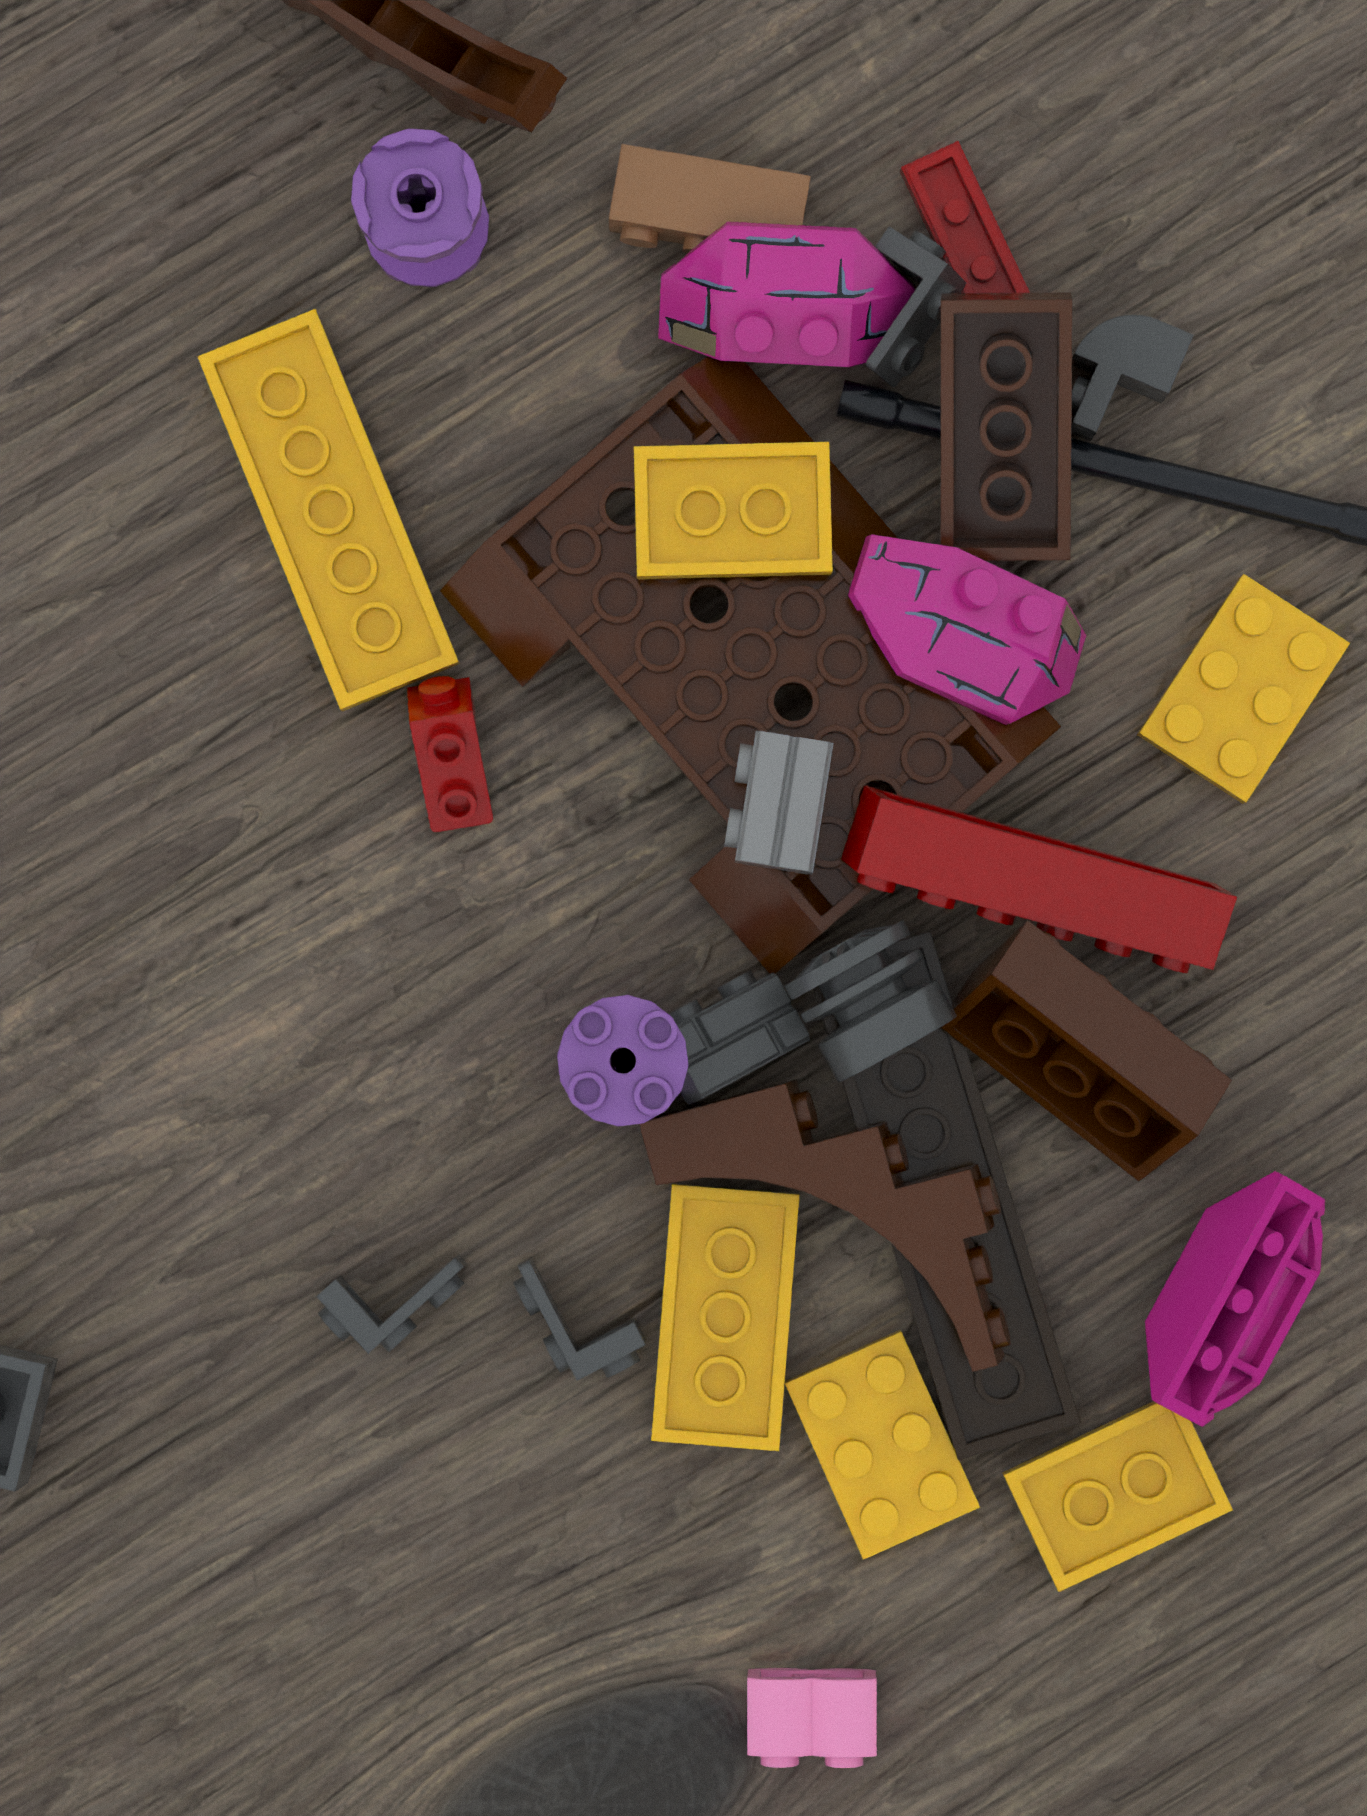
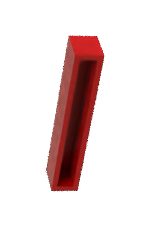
[841,785,1237,973]

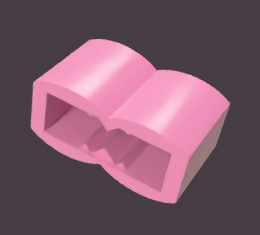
[747,1668,877,1768]

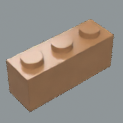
[609,144,811,254]

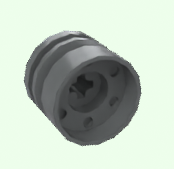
[784,920,957,1082]

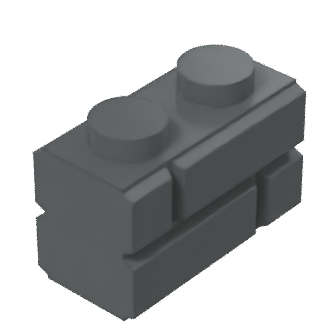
[669,970,810,1105]

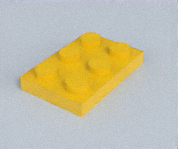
[634,442,833,579]
[1137,574,1350,804]
[785,1330,980,1560]
[1002,1401,1233,1592]

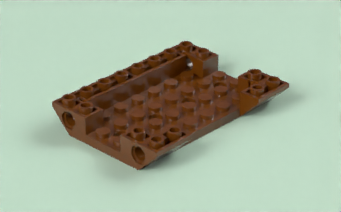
[440,356,1061,974]

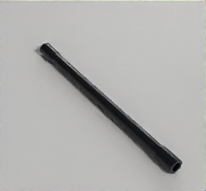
[836,380,1367,546]

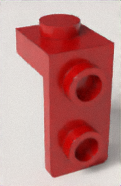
[407,676,493,832]

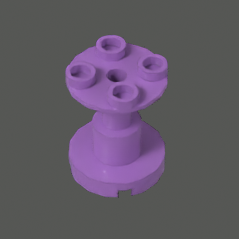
[351,129,489,287]
[557,995,689,1126]

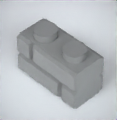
[724,731,834,875]

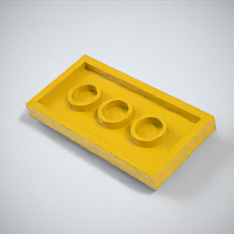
[651,1183,800,1451]

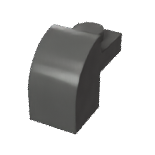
[1071,315,1194,441]

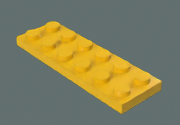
[197,309,460,712]

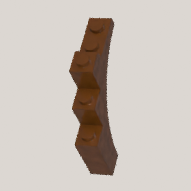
[282,0,567,133]
[639,1079,1011,1372]

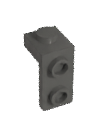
[866,227,967,387]
[316,1254,467,1354]
[513,1257,647,1381]

